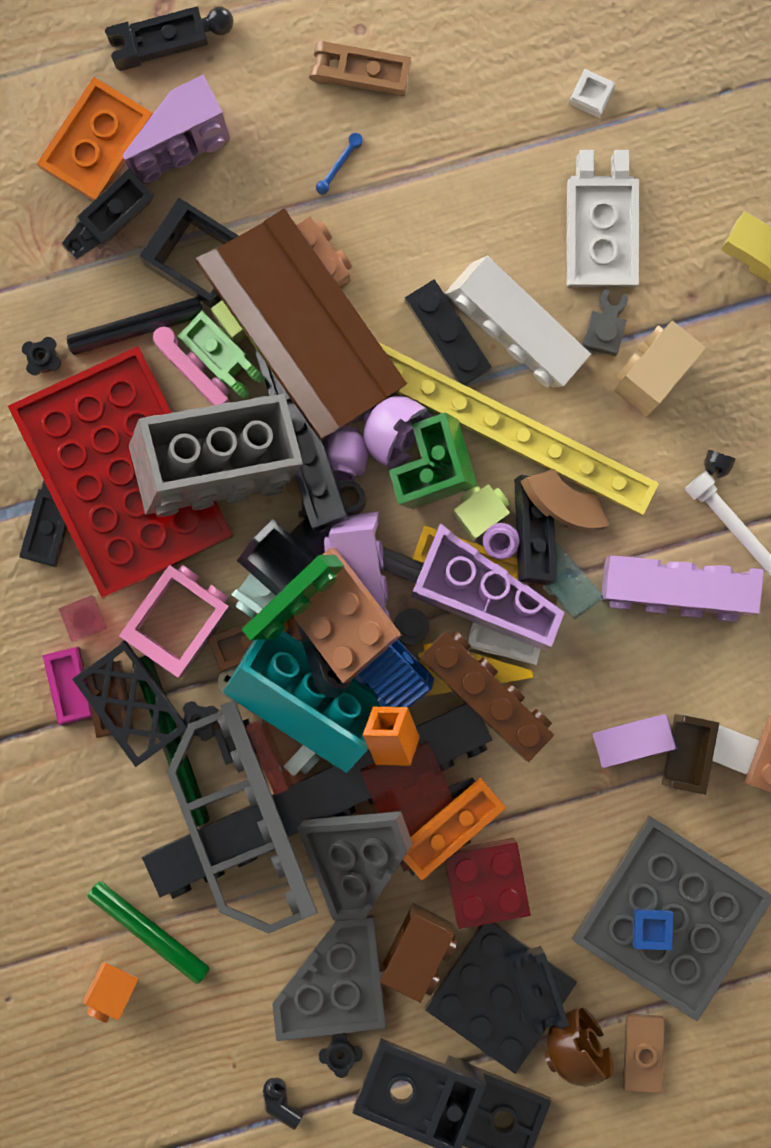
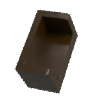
[662,714,720,795]

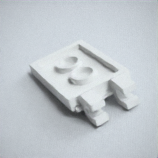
[567,150,639,287]

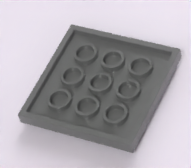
[572,815,771,1021]

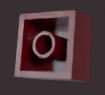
[445,837,531,929]

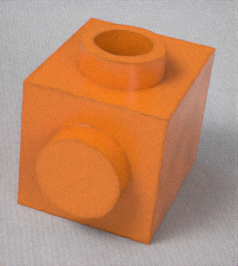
[363,707,420,766]
[82,961,139,1023]

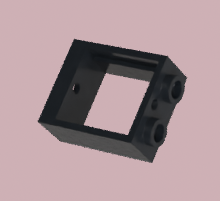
[140,198,239,308]

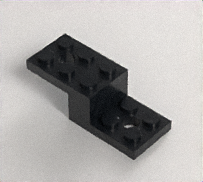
[352,1038,551,1148]

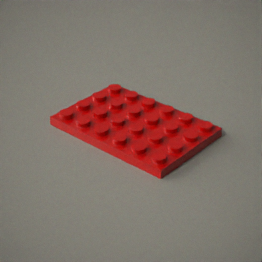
[8,346,233,600]

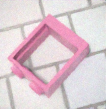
[119,565,232,678]

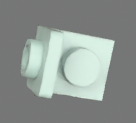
[232,573,276,618]
[283,745,320,776]

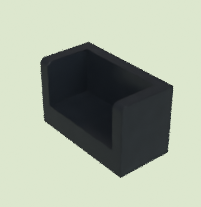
[237,519,316,596]

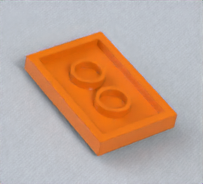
[36,76,153,201]

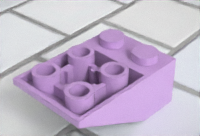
[122,75,230,183]

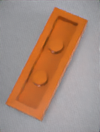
[403,777,506,881]

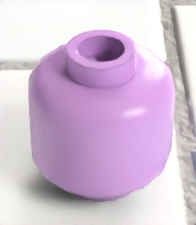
[324,426,369,481]

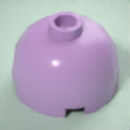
[363,396,431,469]

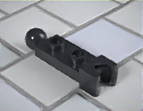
[105,6,234,71]

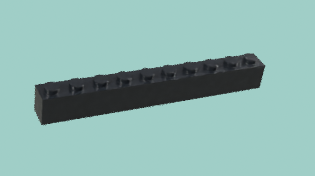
[142,703,492,899]

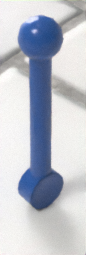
[316,133,362,195]

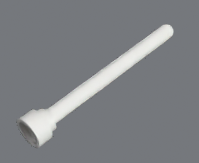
[684,471,771,576]

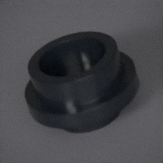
[394,609,429,645]

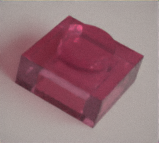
[58,595,108,642]

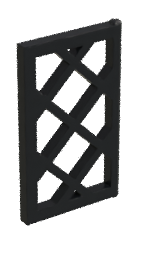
[72,640,188,767]

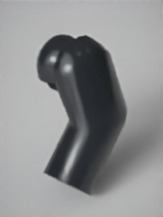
[262,1078,303,1130]

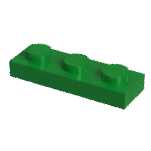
[242,555,345,641]

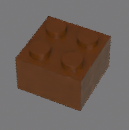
[380,903,457,1003]

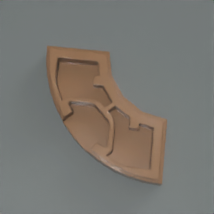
[520,469,609,532]

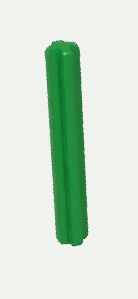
[87,881,210,984]

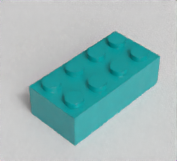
[222,631,382,773]

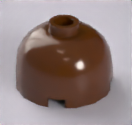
[544,1007,614,1087]

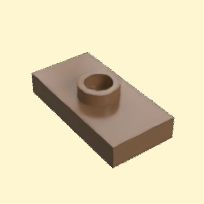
[623,1014,664,1093]

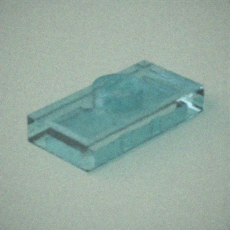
[545,542,603,620]

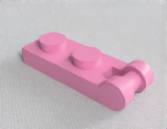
[153,327,230,406]

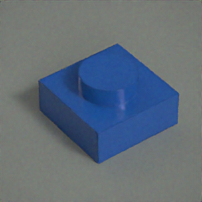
[633,909,673,950]

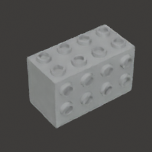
[129,394,303,517]

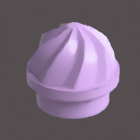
[483,523,519,559]

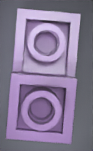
[592,714,678,768]

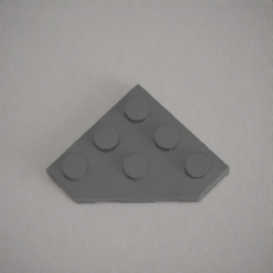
[297,811,413,920]
[272,915,386,1041]

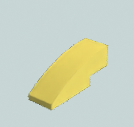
[721,211,771,283]

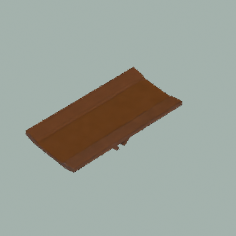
[195,208,407,440]

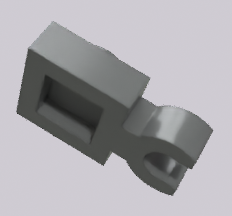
[582,289,628,357]

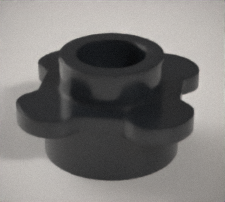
[22,337,61,376]
[181,701,218,741]
[319,1033,362,1078]

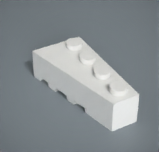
[444,255,591,388]

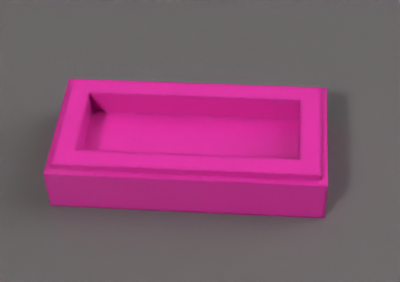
[42,647,93,725]

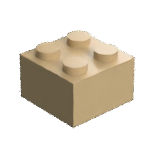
[614,321,706,417]

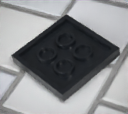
[425,923,577,1074]

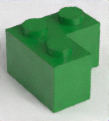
[389,412,478,509]

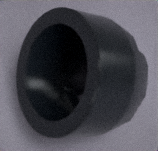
[704,450,736,478]

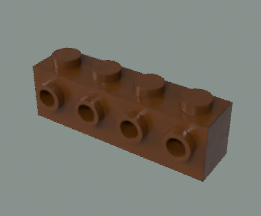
[419,631,554,762]

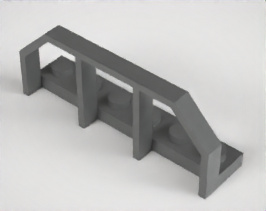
[167,700,318,934]

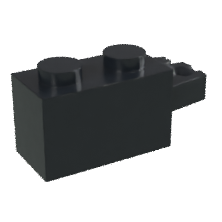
[61,169,154,261]

